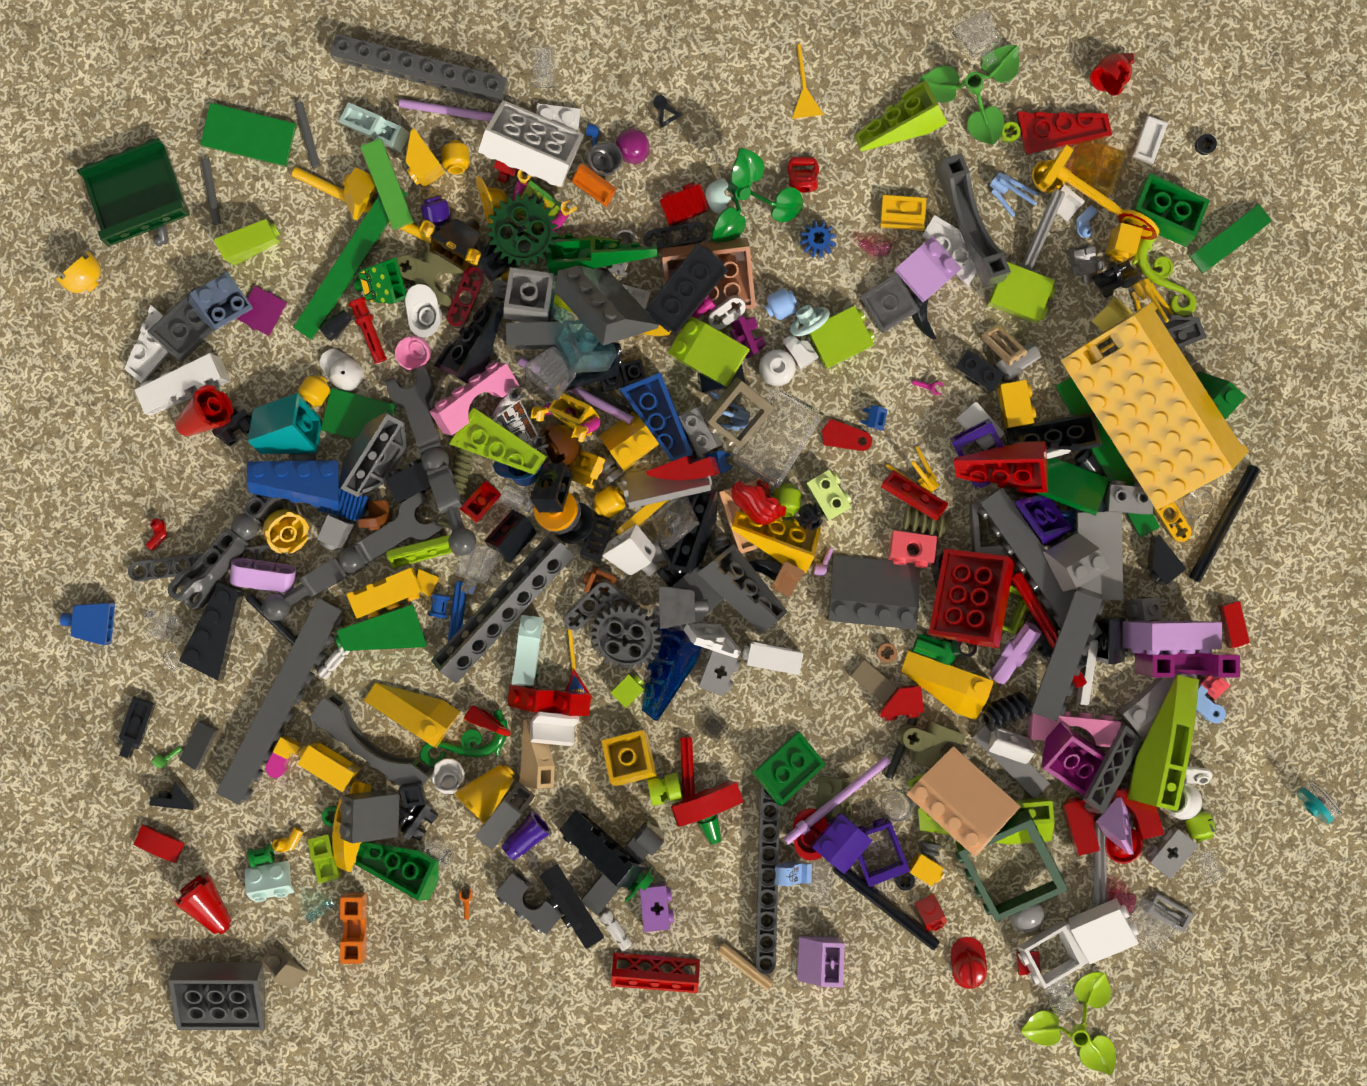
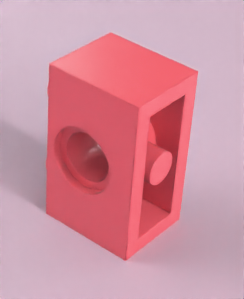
[888,530,937,568]

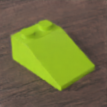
[667,316,750,387]

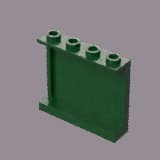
[77,138,190,247]

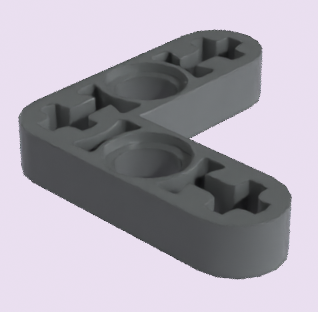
[564,579,643,631]

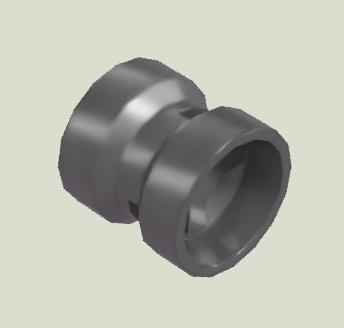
[600,455,624,486]

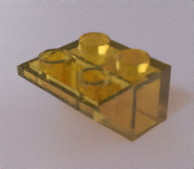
[1066,143,1126,198]

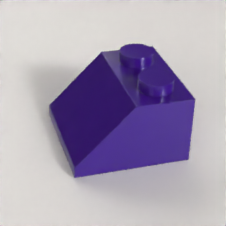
[811,811,873,874]

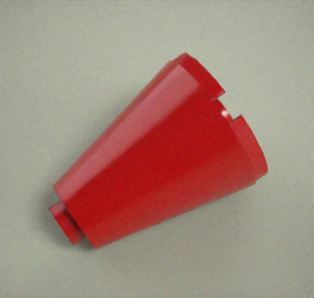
[175,385,233,437]
[172,872,232,935]

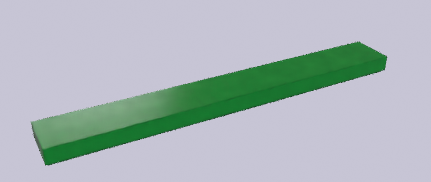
[293,190,408,340]
[1055,377,1160,538]

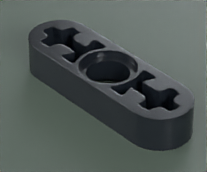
[644,222,707,250]

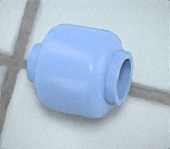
[765,288,798,320]

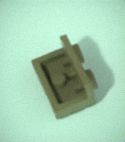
[817,776,852,822]

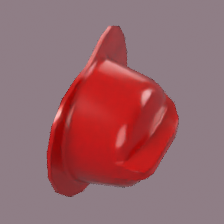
[793,808,828,861]
[950,937,987,989]

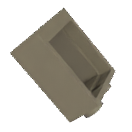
[703,377,774,449]

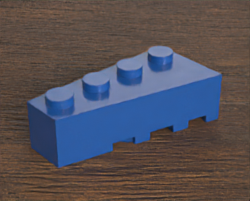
[620,373,695,461]
[247,461,339,512]

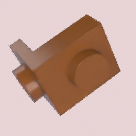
[357,500,392,531]
[582,566,617,594]

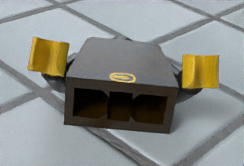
[418,219,483,272]

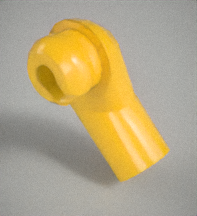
[272,827,304,852]

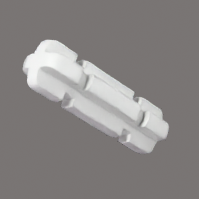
[317,647,350,679]
[600,910,631,951]

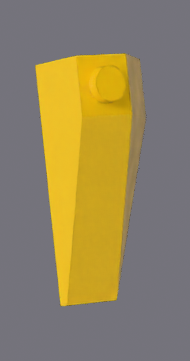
[731,511,821,573]
[901,651,994,720]

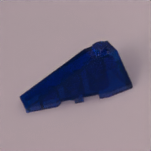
[642,623,702,721]

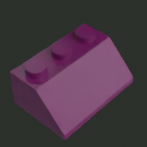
[1041,722,1108,795]

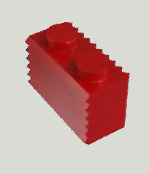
[659,182,710,227]

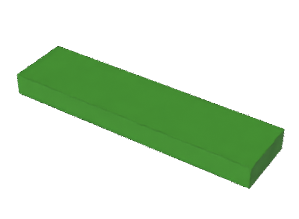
[360,138,414,230]

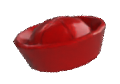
[1105,827,1143,864]

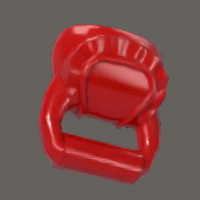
[787,157,819,193]

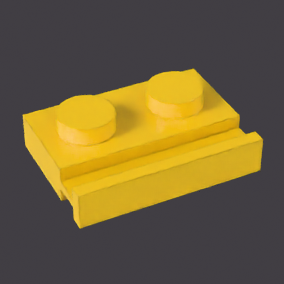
[880,195,927,231]
[568,450,605,489]

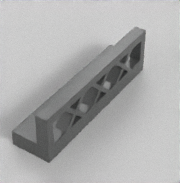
[1083,725,1143,814]

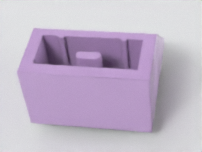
[797,936,845,987]

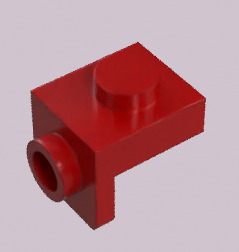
[915,894,947,931]

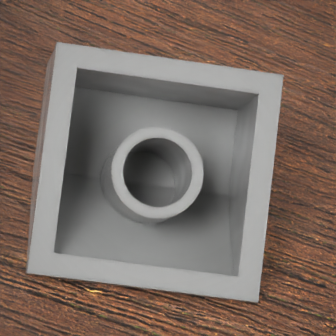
[504,267,554,323]
[1043,533,1110,592]

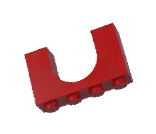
[1061,783,1164,857]

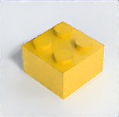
[601,730,657,787]

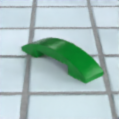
[1189,204,1272,274]

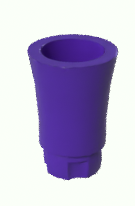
[501,811,552,860]

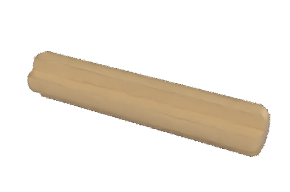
[717,943,773,990]

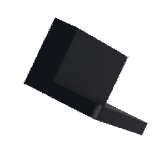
[484,510,537,563]

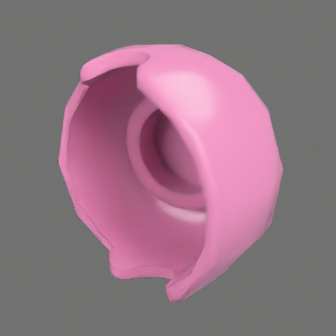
[395,335,431,370]

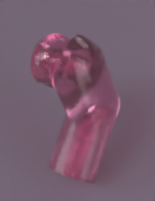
[858,237,892,257]

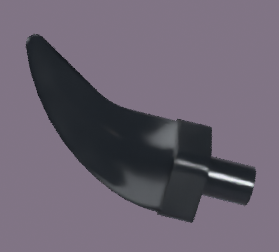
[912,293,936,340]
[749,560,782,582]

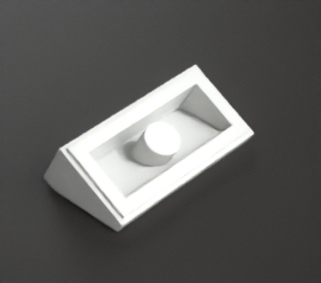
[956,402,1005,451]
[989,726,1035,764]

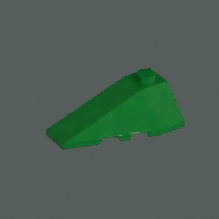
[354,842,439,901]

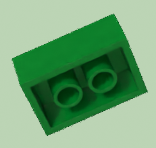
[1131,173,1210,247]

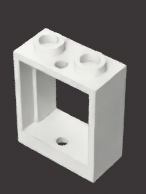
[742,641,803,675]
[1017,921,1089,989]

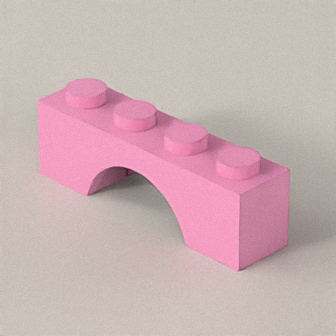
[429,361,519,435]
[1027,711,1121,747]

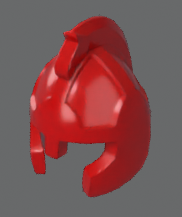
[1090,53,1134,96]

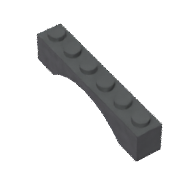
[935,153,1011,288]
[309,692,434,786]

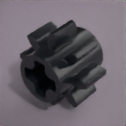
[796,503,825,530]

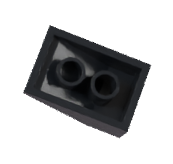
[1094,617,1128,664]

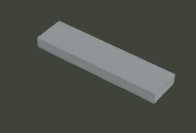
[972,724,1050,799]

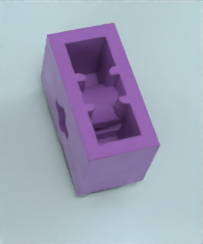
[640,882,674,932]

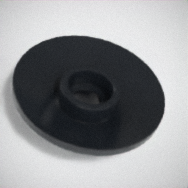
[554,502,594,544]

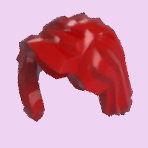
[731,479,786,525]

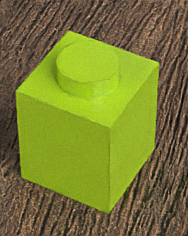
[610,673,645,708]

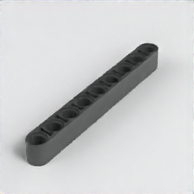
[755,783,780,975]

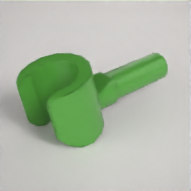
[152,746,183,768]

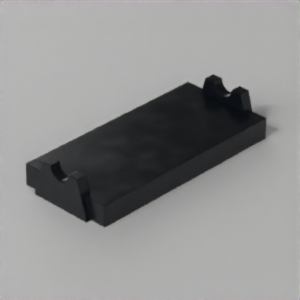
[645,244,729,335]

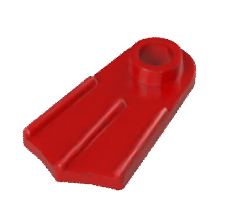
[821,419,872,451]

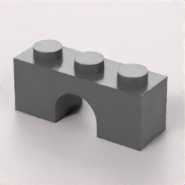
[495,870,563,935]

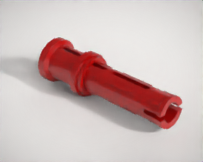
[348,297,387,364]

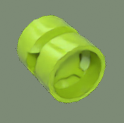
[647,772,683,806]

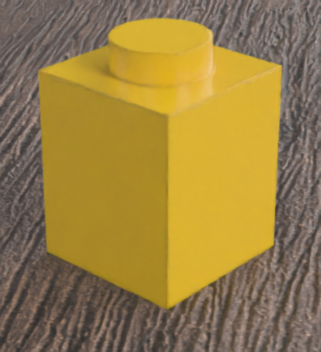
[908,851,944,887]

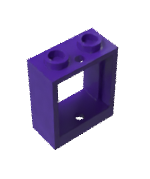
[949,418,1003,488]
[858,818,910,887]

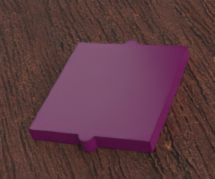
[237,286,287,336]

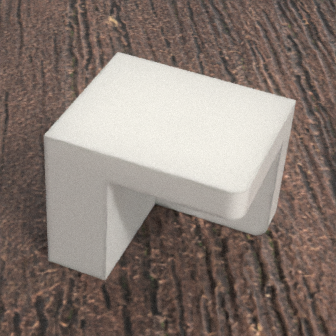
[1057,185,1085,221]

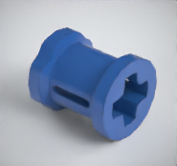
[427,593,450,618]

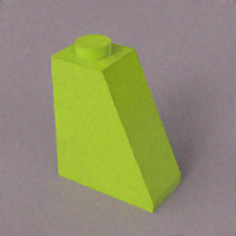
[214,219,281,266]

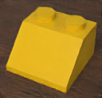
[406,128,445,188]

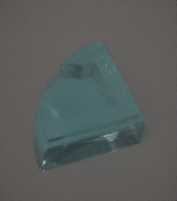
[305,900,334,924]

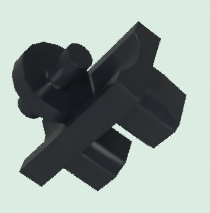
[1092,260,1139,298]
[212,408,252,447]
[399,800,438,841]

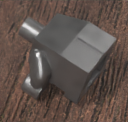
[1068,245,1106,283]

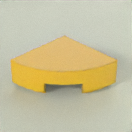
[417,569,440,598]

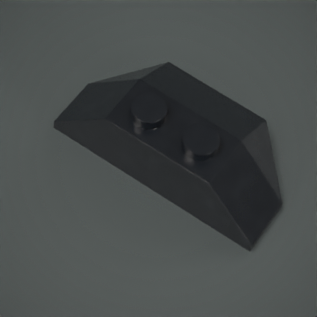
[659,490,718,574]

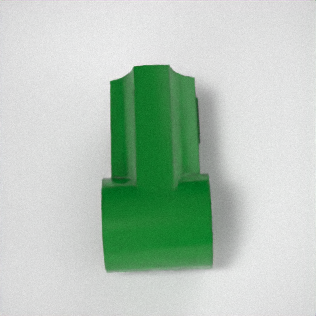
[912,634,955,666]

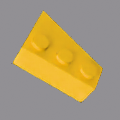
[346,567,423,619]

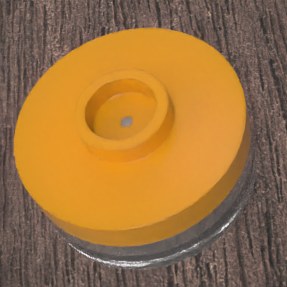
[534,492,581,534]

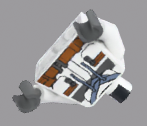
[492,386,548,449]

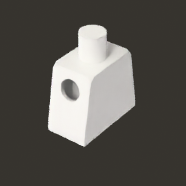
[602,524,657,576]

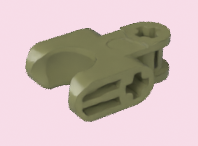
[397,251,464,307]
[896,720,966,769]

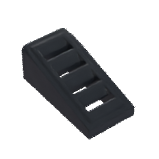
[580,514,616,565]

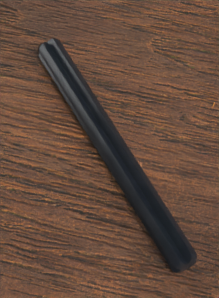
[1189,465,1260,582]
[833,866,940,950]

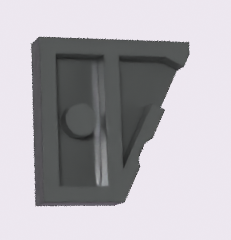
[1157,313,1207,348]

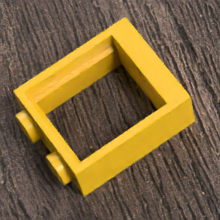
[297,741,361,792]

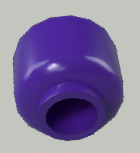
[420,196,452,226]

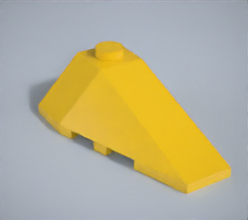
[364,683,460,749]

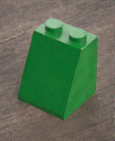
[1196,371,1246,420]

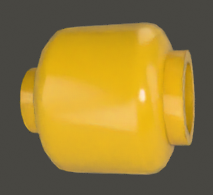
[441,140,470,175]
[297,375,330,408]
[594,485,626,518]

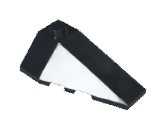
[434,296,504,384]
[1007,412,1102,450]

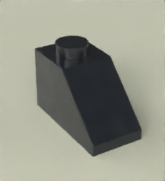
[1147,535,1186,585]

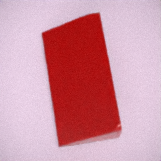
[1218,601,1250,649]

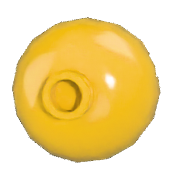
[56,251,101,293]
[263,509,309,554]

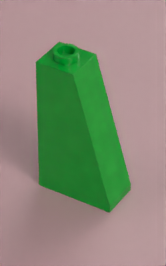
[335,604,428,651]

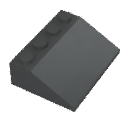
[555,265,659,345]
[827,555,920,630]
[169,962,265,1030]

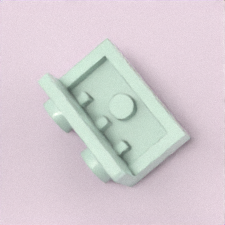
[245,861,294,902]

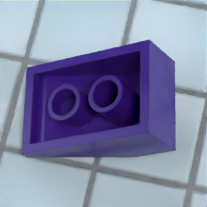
[1016,495,1073,547]

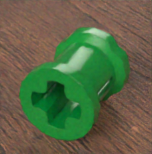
[247,844,275,868]

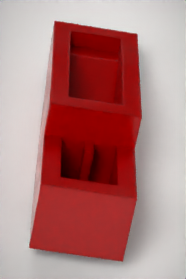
[646,456,720,480]
[670,780,744,827]

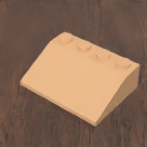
[906,746,1021,856]

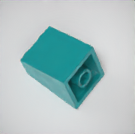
[247,393,322,454]

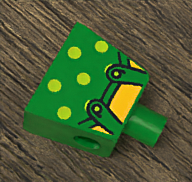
[354,257,406,304]

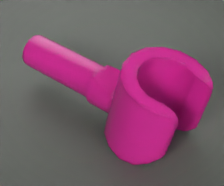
[912,379,944,395]

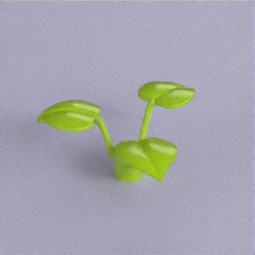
[1021,972,1116,1075]

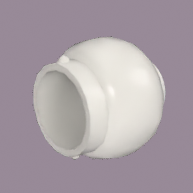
[759,349,796,386]
[1165,783,1202,820]

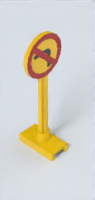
[1037,145,1159,240]

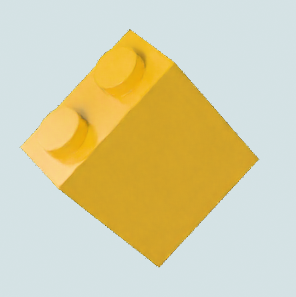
[599,411,659,471]

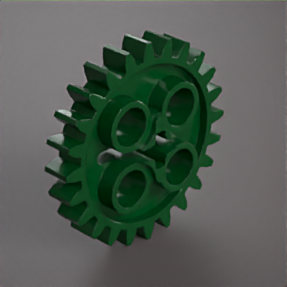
[486,193,558,266]

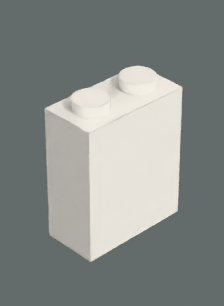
[1068,898,1139,964]

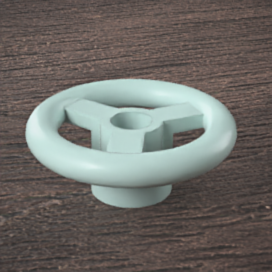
[790,305,830,336]

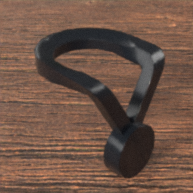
[653,95,684,129]

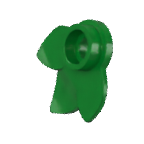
[625,867,655,903]

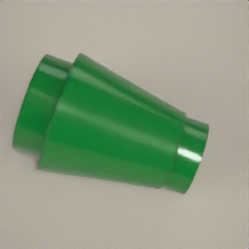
[697,814,722,845]

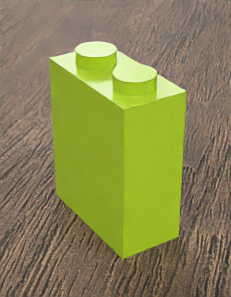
[987,262,1056,324]
[808,306,875,370]

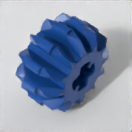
[800,220,837,258]

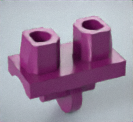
[730,316,766,359]

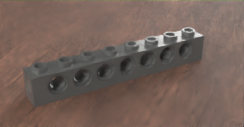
[330,34,509,104]
[431,532,575,683]

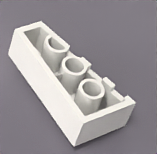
[135,353,231,416]

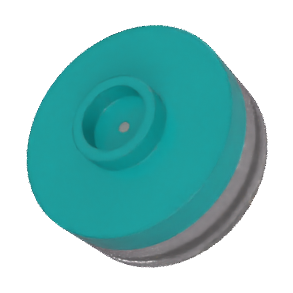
[1297,780,1342,825]

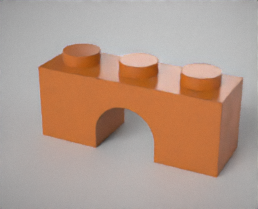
[340,892,367,964]

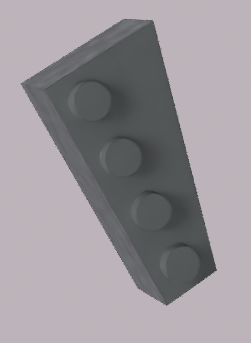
[697,544,788,633]

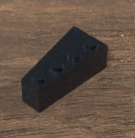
[179,582,244,681]
[559,810,645,888]

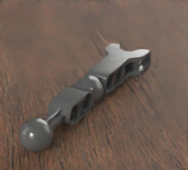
[385,366,476,556]
[167,453,316,610]
[262,492,444,621]

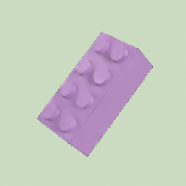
[1122,621,1222,655]

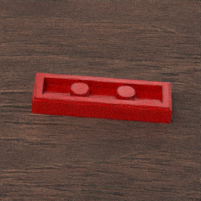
[881,470,949,521]

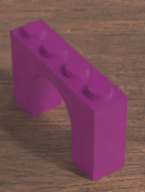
[1135,651,1240,678]

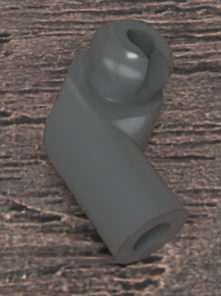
[153,225,169,247]

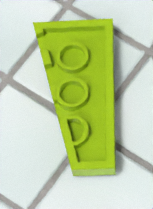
[449,407,547,475]

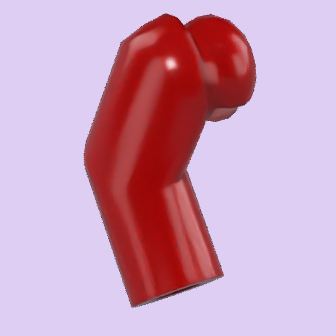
[145,518,167,551]

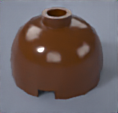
[540,424,580,466]

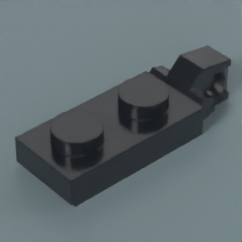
[119,696,156,759]

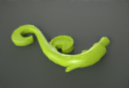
[1132,235,1197,317]

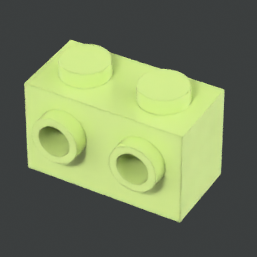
[805,470,852,521]

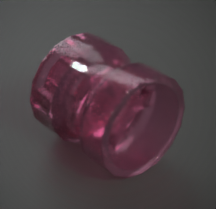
[1107,887,1136,915]

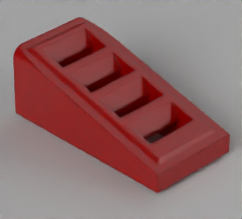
[464,705,511,737]

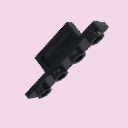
[540,865,604,949]

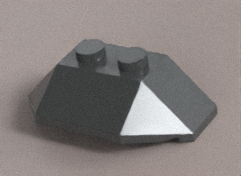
[339,412,407,497]

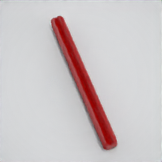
[1012,572,1087,688]

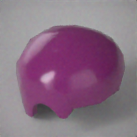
[616,128,650,164]

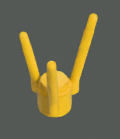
[1131,278,1174,323]
[886,446,939,493]

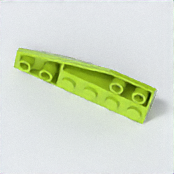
[1127,675,1199,811]
[918,797,1055,845]

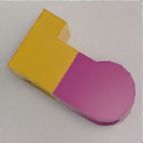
[266,735,304,778]

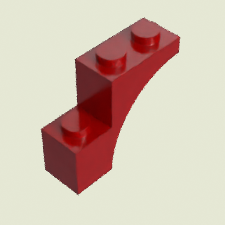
[507,684,591,716]

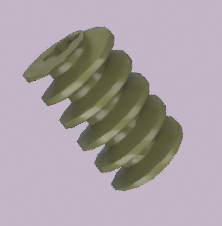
[903,504,951,538]

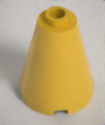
[454,764,515,825]

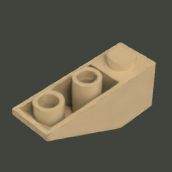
[520,719,555,789]

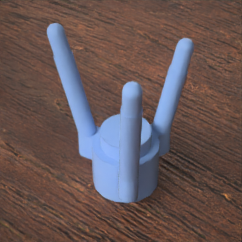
[989,172,1039,217]
[710,392,750,431]

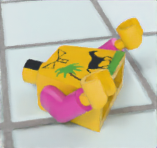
[531,391,600,442]

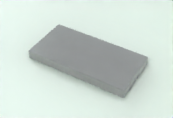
[1076,512,1123,600]

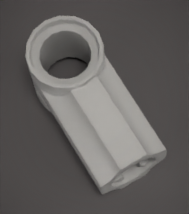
[995,342,1041,382]

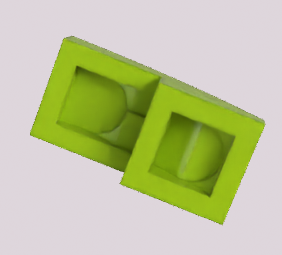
[308,834,341,884]

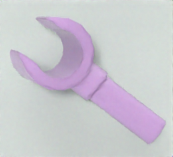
[813,548,834,576]

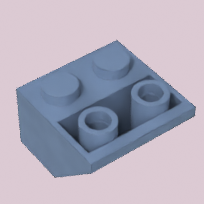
[188,272,253,331]

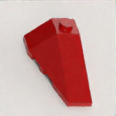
[954,441,1048,493]

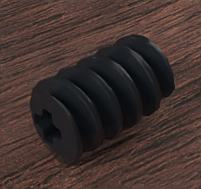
[982,692,1032,732]

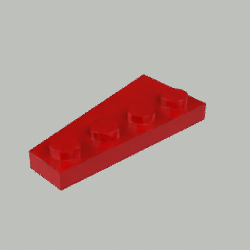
[1016,111,1112,156]

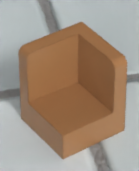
[770,561,805,597]

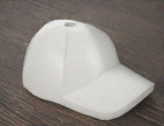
[320,349,364,392]

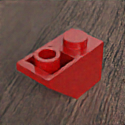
[878,685,924,721]

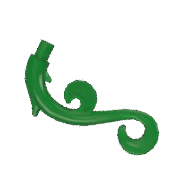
[420,709,508,768]

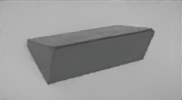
[179,720,218,771]

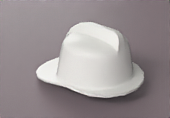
[405,284,442,337]

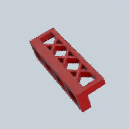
[611,952,700,993]

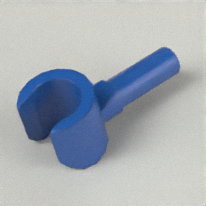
[586,124,599,147]

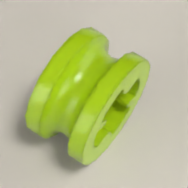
[1000,122,1021,143]

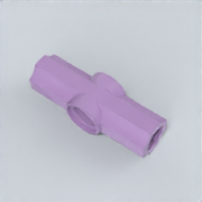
[989,621,1042,684]

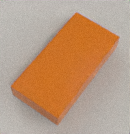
[571,163,617,207]

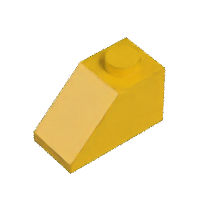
[342,167,377,221]

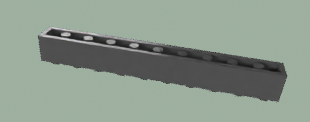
[216,598,345,805]

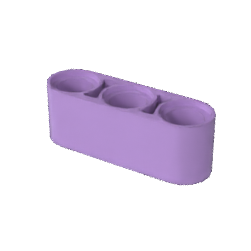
[230,558,296,593]

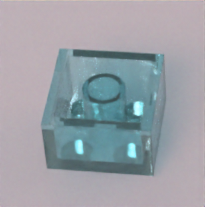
[553,320,618,373]

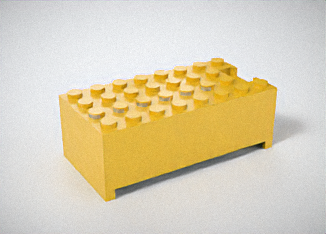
[1061,301,1249,510]

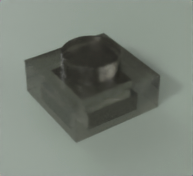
[699,712,730,743]

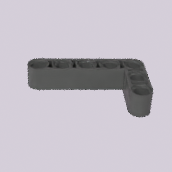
[581,819,665,915]

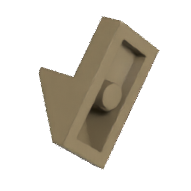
[260,944,308,989]

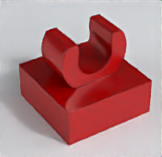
[494,160,520,183]

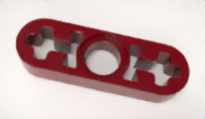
[447,267,484,328]

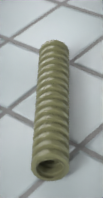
[437,448,475,529]

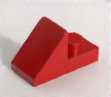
[460,480,502,523]

